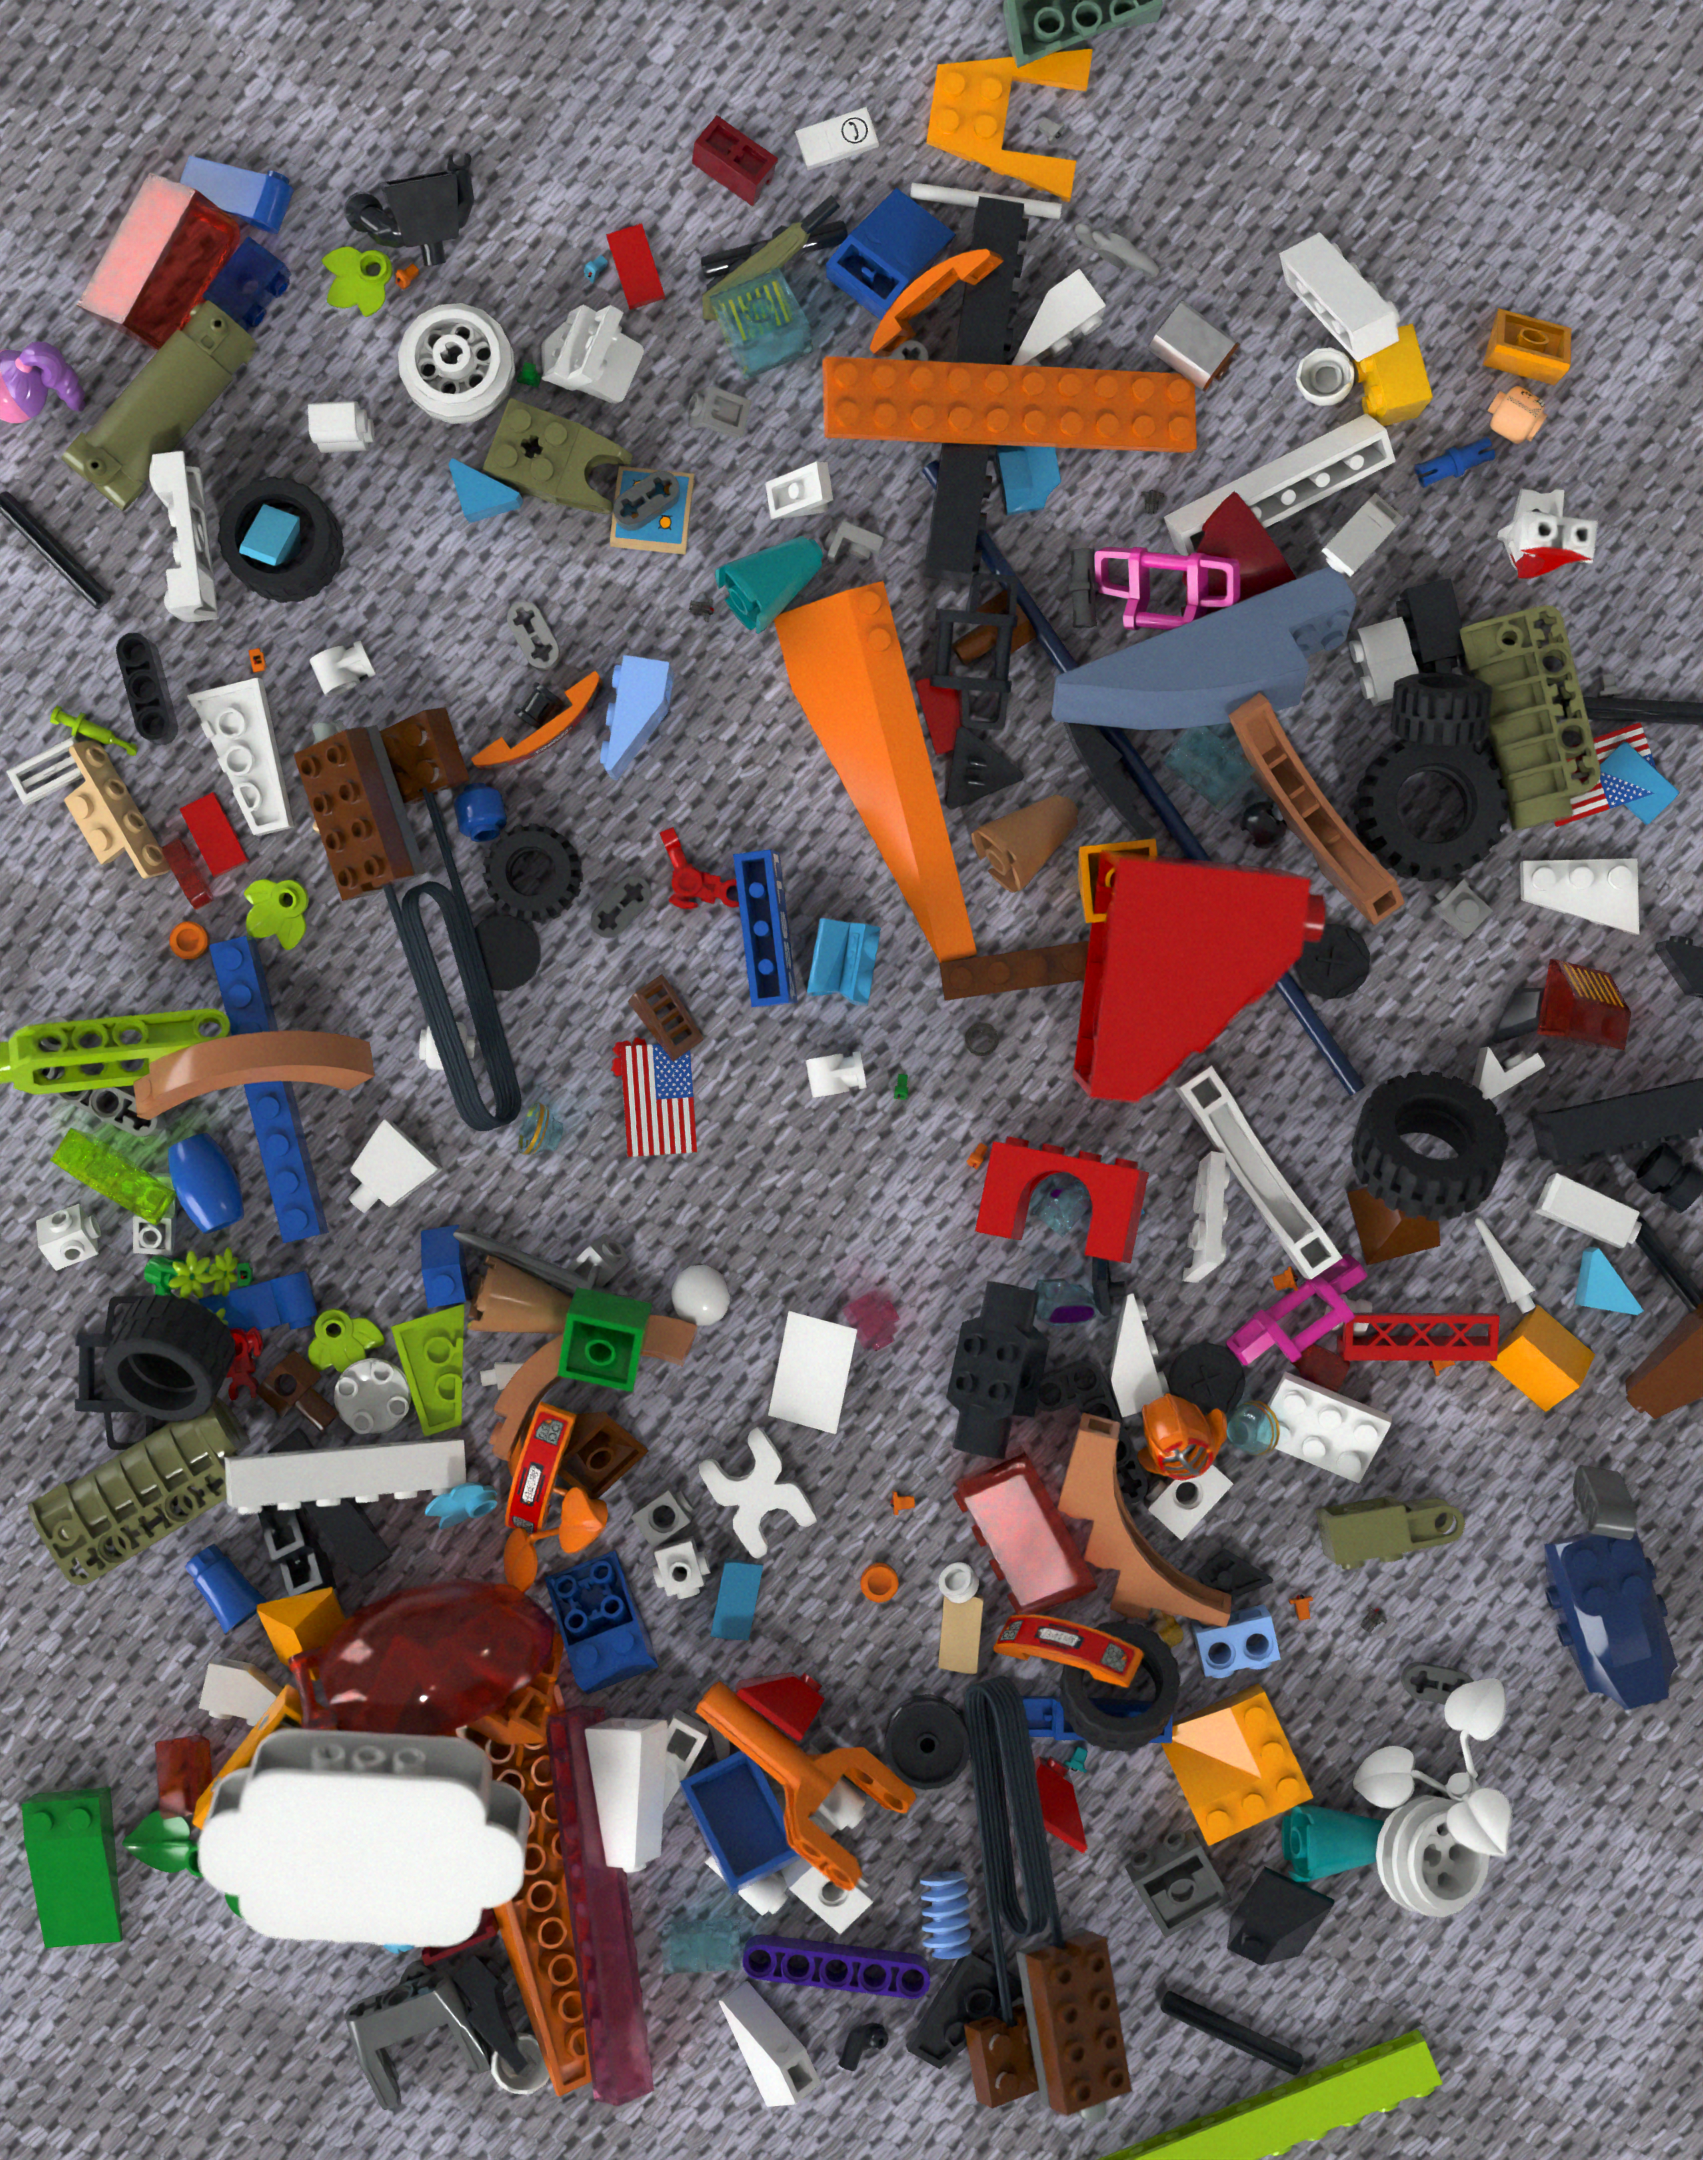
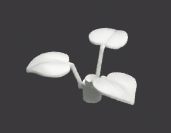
[1353,1678,1512,1856]

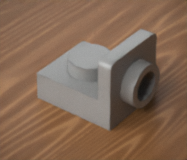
[688,385,752,439]
[824,520,884,564]
[1431,877,1493,939]
[566,1234,630,1287]

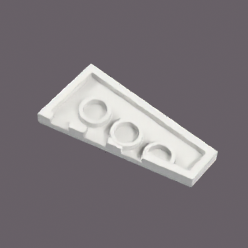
[187,678,294,836]

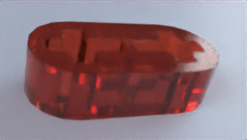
[162,838,214,910]

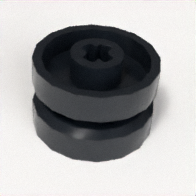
[885,1694,970,1790]

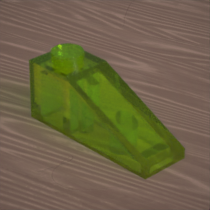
[50,1128,176,1226]

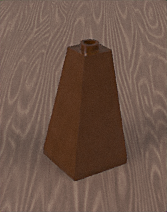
[1625,1302,1703,1419]

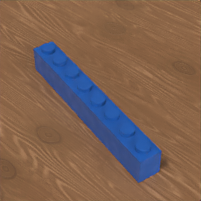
[209,936,329,1244]

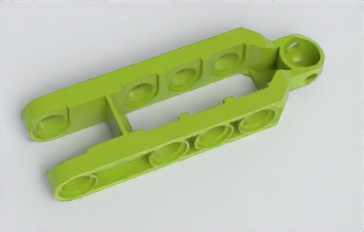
[0,1008,230,1095]

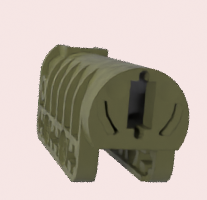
[1459,605,1601,831]
[28,1396,251,1585]

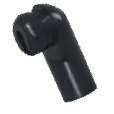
[838,2022,889,2071]

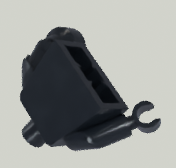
[344,153,474,266]

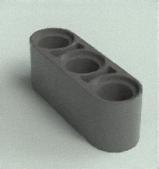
[1573,1465,1637,1540]

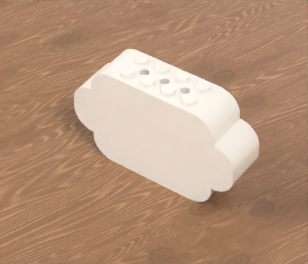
[199,1729,529,1947]

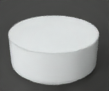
[939,1562,979,1603]

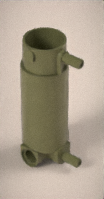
[61,300,258,511]

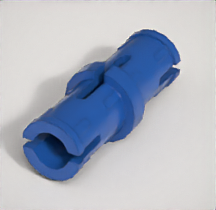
[1414,436,1495,488]

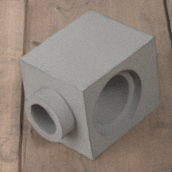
[631,1486,694,1549]

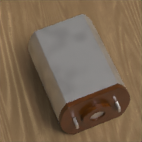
[1148,301,1241,393]

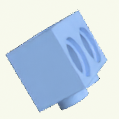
[1190,1604,1281,1678]

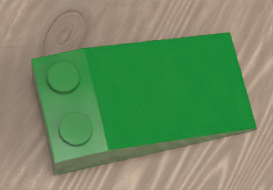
[21,1787,123,1948]

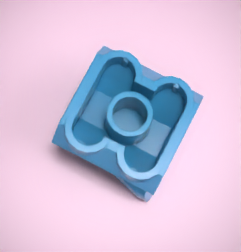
[807,918,881,1006]

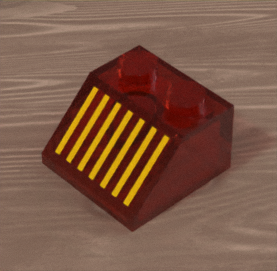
[1537,959,1631,1050]

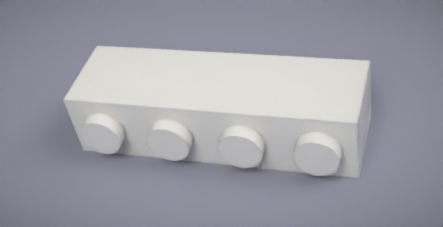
[1279,232,1400,362]

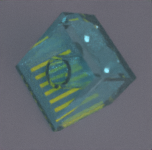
[709,267,814,381]

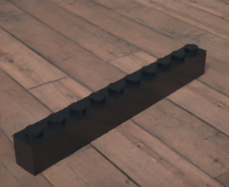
[923,196,1029,584]

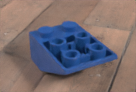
[826,188,956,320]
[544,1550,659,1695]

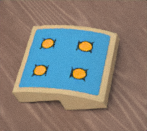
[610,466,695,555]

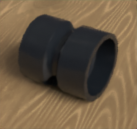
[1634,1142,1703,1213]

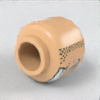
[1487,386,1548,444]

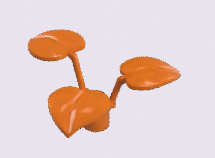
[503,1417,608,1595]

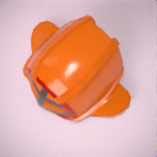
[1137,1393,1227,1481]

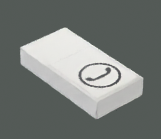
[795,107,879,171]

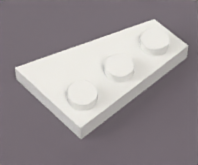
[1520,858,1639,935]

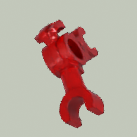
[660,827,739,909]
[226,1326,264,1400]

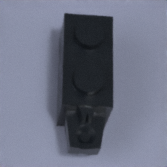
[1396,578,1465,674]

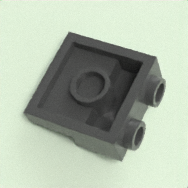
[1125,1828,1232,1938]

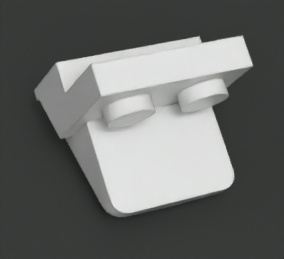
[541,304,644,404]

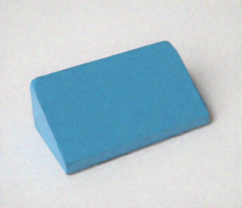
[1599,741,1680,825]
[710,1557,763,1641]

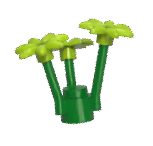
[144,1247,239,1326]

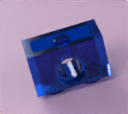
[202,236,292,332]

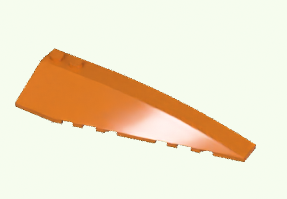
[774,581,977,963]
[439,1683,594,2097]

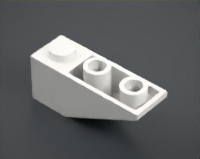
[1012,269,1106,367]
[1321,493,1404,577]
[1108,1292,1170,1417]
[199,1656,283,1726]
[663,1709,709,1814]
[718,1981,821,2107]

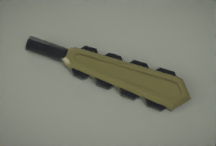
[702,195,840,322]

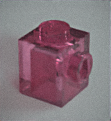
[842,1289,900,1351]

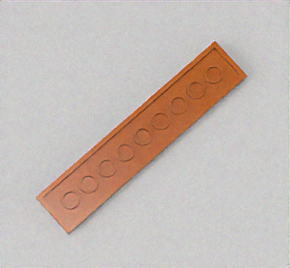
[823,356,1197,453]

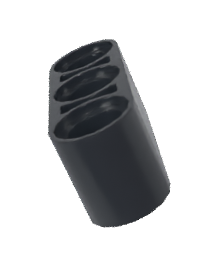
[116,633,178,745]

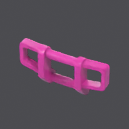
[1094,547,1240,631]
[1226,1253,1368,1366]

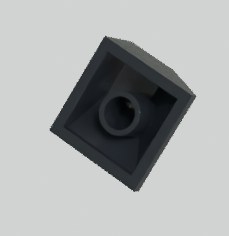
[1227,1867,1335,1966]

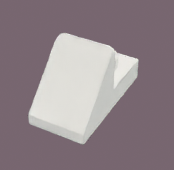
[765,462,833,520]
[1471,1047,1546,1100]

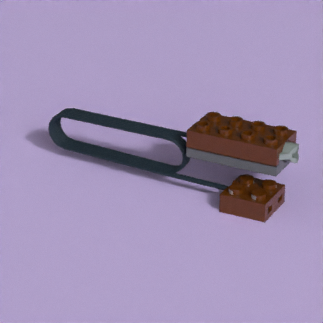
[293,707,522,1131]
[964,1676,1132,2122]

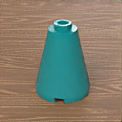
[715,536,823,634]
[1281,1803,1384,1883]

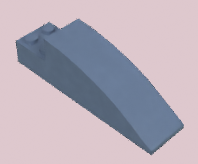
[1052,566,1357,730]

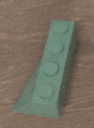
[1003,0,1163,68]

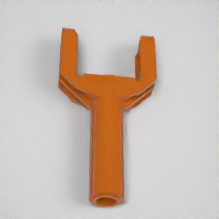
[695,1680,916,1891]

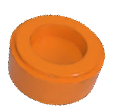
[169,921,210,960]
[860,1562,899,1603]

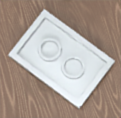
[1253,1371,1392,1483]

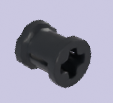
[513,682,563,730]

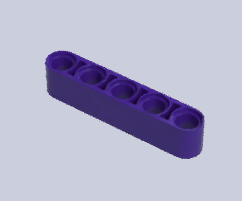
[742,1934,930,1999]

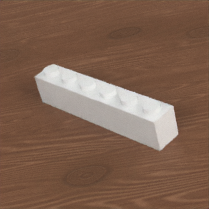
[1164,413,1396,556]
[225,1437,466,1514]

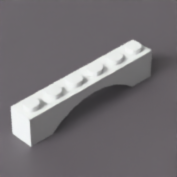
[1175,1066,1342,1280]

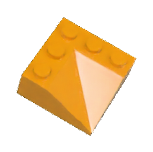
[1161,1683,1314,1846]

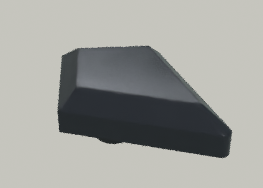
[1491,987,1553,1044]
[1092,1256,1126,1316]
[1195,1548,1274,1599]

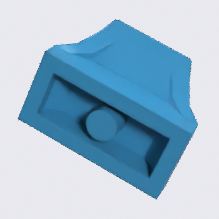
[996,445,1061,516]

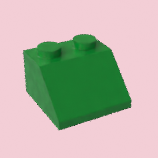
[557,1287,652,1392]

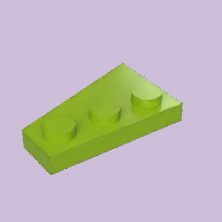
[391,1304,464,1437]

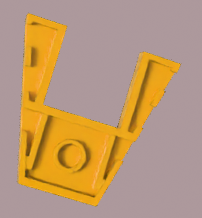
[926,49,1093,202]

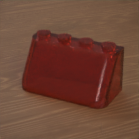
[76,173,240,351]
[952,1445,1099,1616]

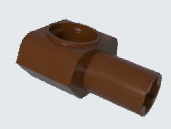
[952,590,1037,666]
[255,1350,339,1432]

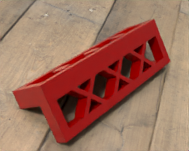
[1336,1313,1500,1361]

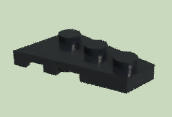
[906,1950,1024,2069]

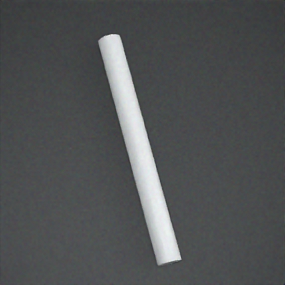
[910,182,1062,219]

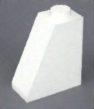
[1533,1173,1642,1249]

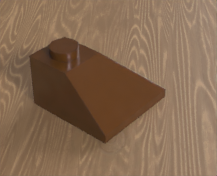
[1346,1186,1441,1266]
[558,1411,649,1499]

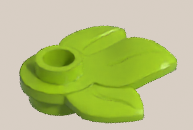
[322,246,393,317]
[244,879,309,951]
[308,1308,385,1374]

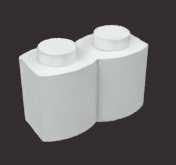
[308,401,375,453]
[1349,617,1419,707]

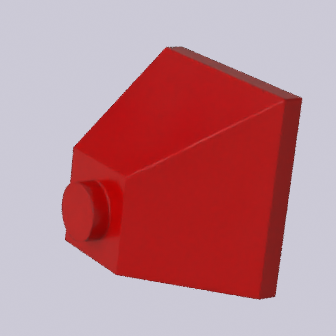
[735,1672,825,1742]
[1034,1755,1088,1854]

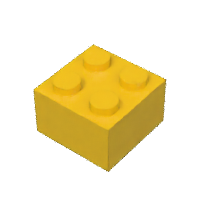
[1352,323,1433,426]

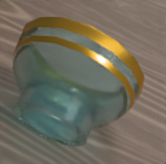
[518,1101,563,1156]
[1226,1400,1280,1455]

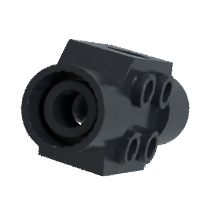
[946,1281,1050,1459]

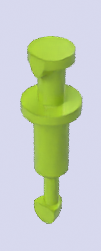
[50,705,138,756]

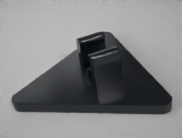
[946,726,1024,810]

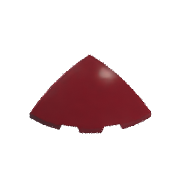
[1181,491,1297,616]

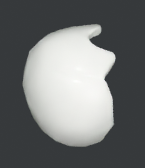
[1296,347,1355,406]
[671,1265,730,1327]
[491,2032,550,2095]

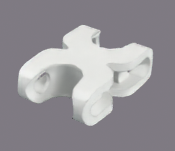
[699,1427,817,1559]

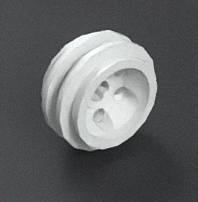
[398,303,515,424]
[1376,1794,1490,1918]

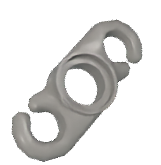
[1075,223,1159,278]

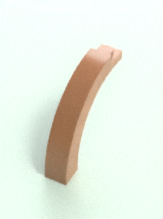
[133,1031,375,1120]
[489,1315,697,1462]

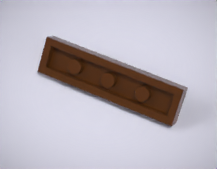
[939,941,1089,1001]

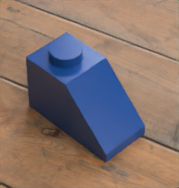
[421,1224,472,1308]

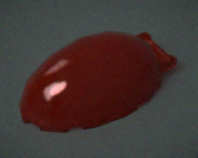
[287,1577,556,1736]

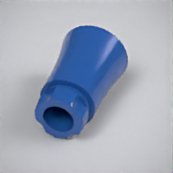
[185,1544,269,1635]

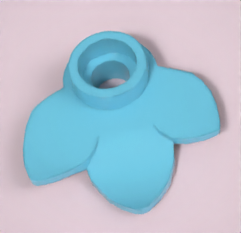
[425,1482,497,1530]

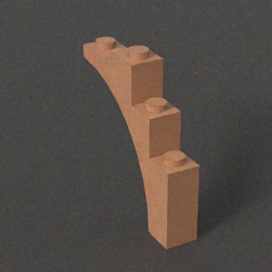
[1228,692,1405,925]
[1057,1413,1232,1628]

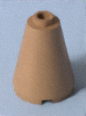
[971,794,1079,893]
[467,1255,572,1334]

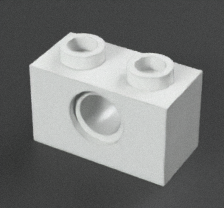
[1144,1452,1233,1541]
[781,1857,873,1934]

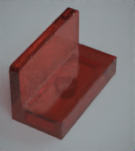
[155,1734,213,1819]

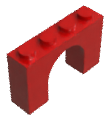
[975,1136,1149,1263]

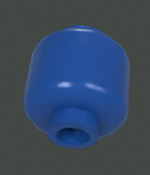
[454,782,507,842]

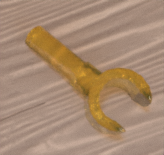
[1158,1612,1184,1648]

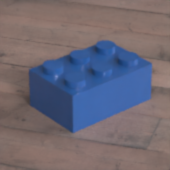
[680,1750,802,1895]

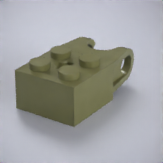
[482,398,633,514]
[1315,1496,1465,1569]

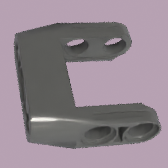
[344,1970,492,2110]

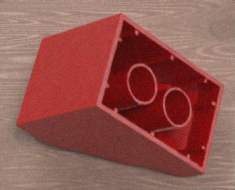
[1072,850,1325,1102]

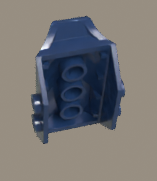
[1544,1529,1678,1710]

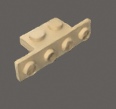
[63,740,172,879]

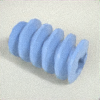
[920,1871,971,1959]

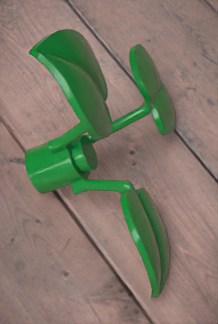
[122,1809,244,1920]

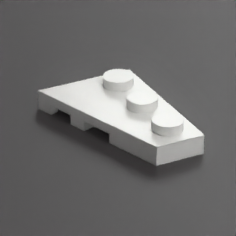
[1182,1151,1230,1283]

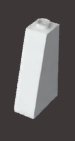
[584,1718,668,1873]

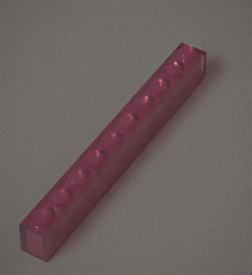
[546,1705,654,2106]

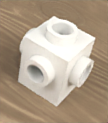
[36,1204,101,1271]
[652,1536,710,1599]

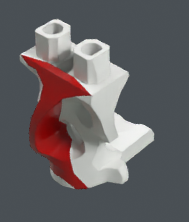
[1497,487,1598,579]

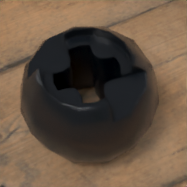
[1239,801,1287,849]

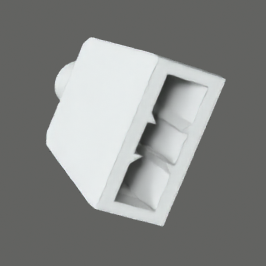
[348,1119,443,1213]

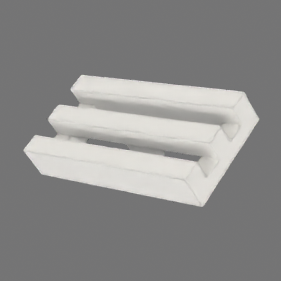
[6,736,84,806]

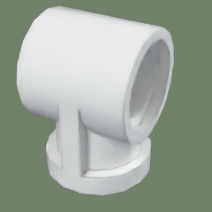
[310,640,376,697]
[805,1051,867,1098]

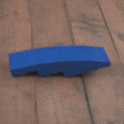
[1021,1696,1173,1743]

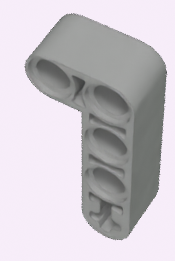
[38,1016,167,1137]

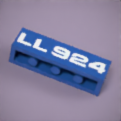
[733,849,798,1008]

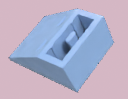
[600,655,674,780]

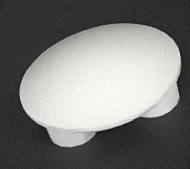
[334,1358,411,1434]

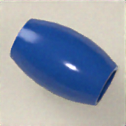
[168,1133,244,1234]

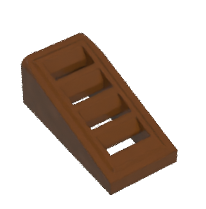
[627,974,704,1062]

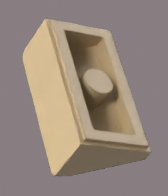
[938,1594,983,1675]

